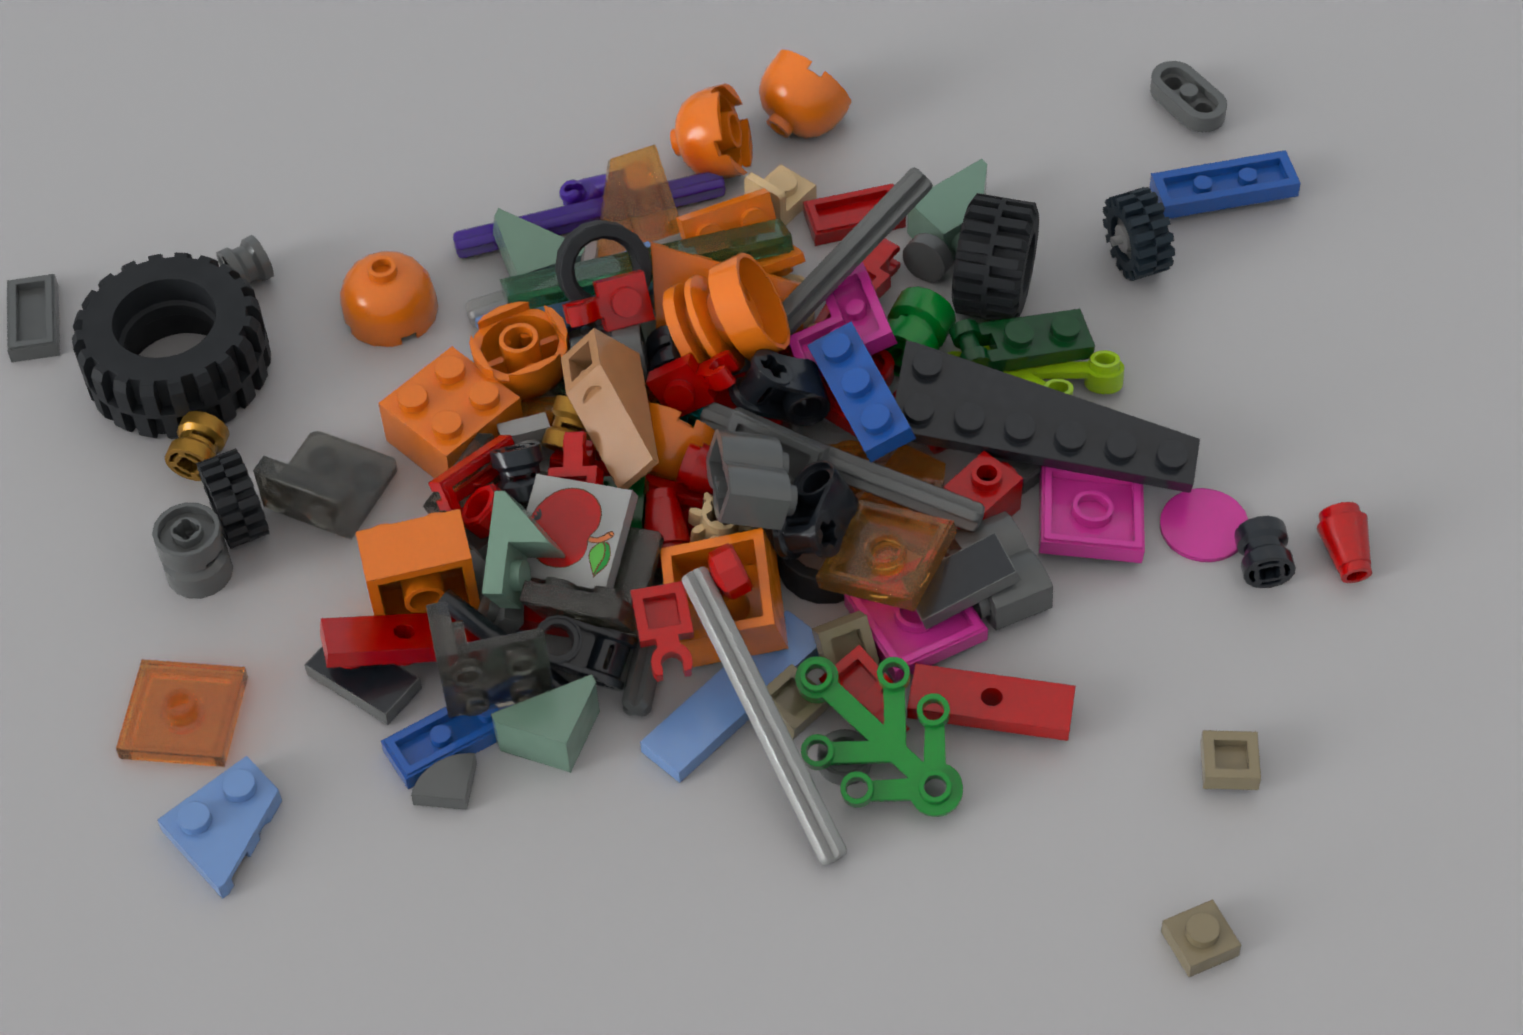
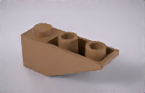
[561,328,659,489]

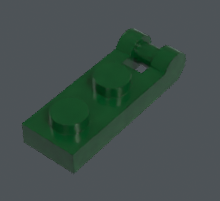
[949,308,1096,372]

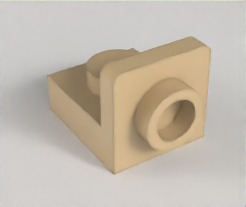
[744,164,817,230]

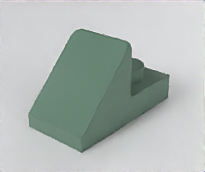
[482,491,565,609]

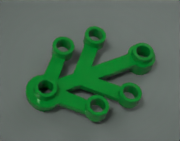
[795,656,963,817]

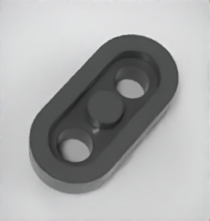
[1150,61,1227,132]

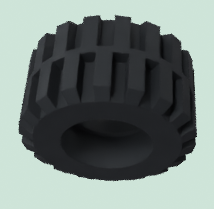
[951,193,1039,320]

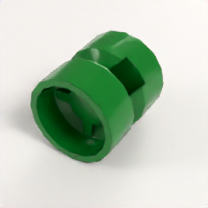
[885,286,956,377]

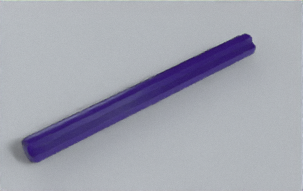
[453,172,726,259]

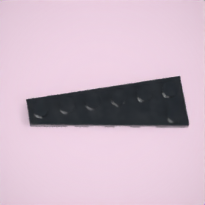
[895,340,1200,493]

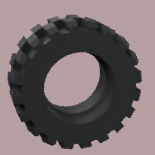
[72,252,271,439]

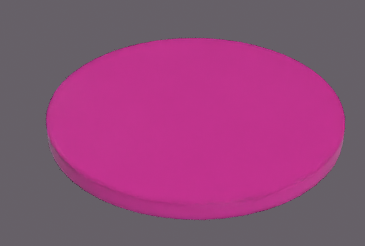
[1160,488,1248,562]

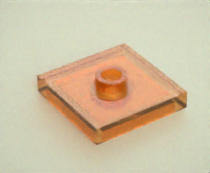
[816,499,957,611]
[116,659,248,767]

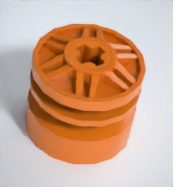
[662,252,790,373]

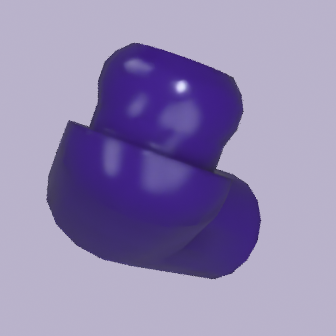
[559,170,630,205]

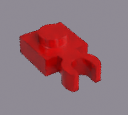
[630,581,694,682]

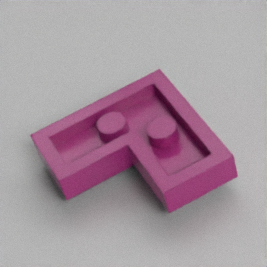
[789,262,898,377]

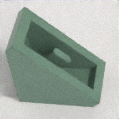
[493,208,586,286]
[491,674,600,773]

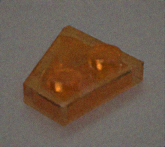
[595,144,680,259]

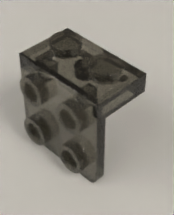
[253,431,398,540]

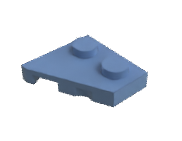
[157,756,282,899]

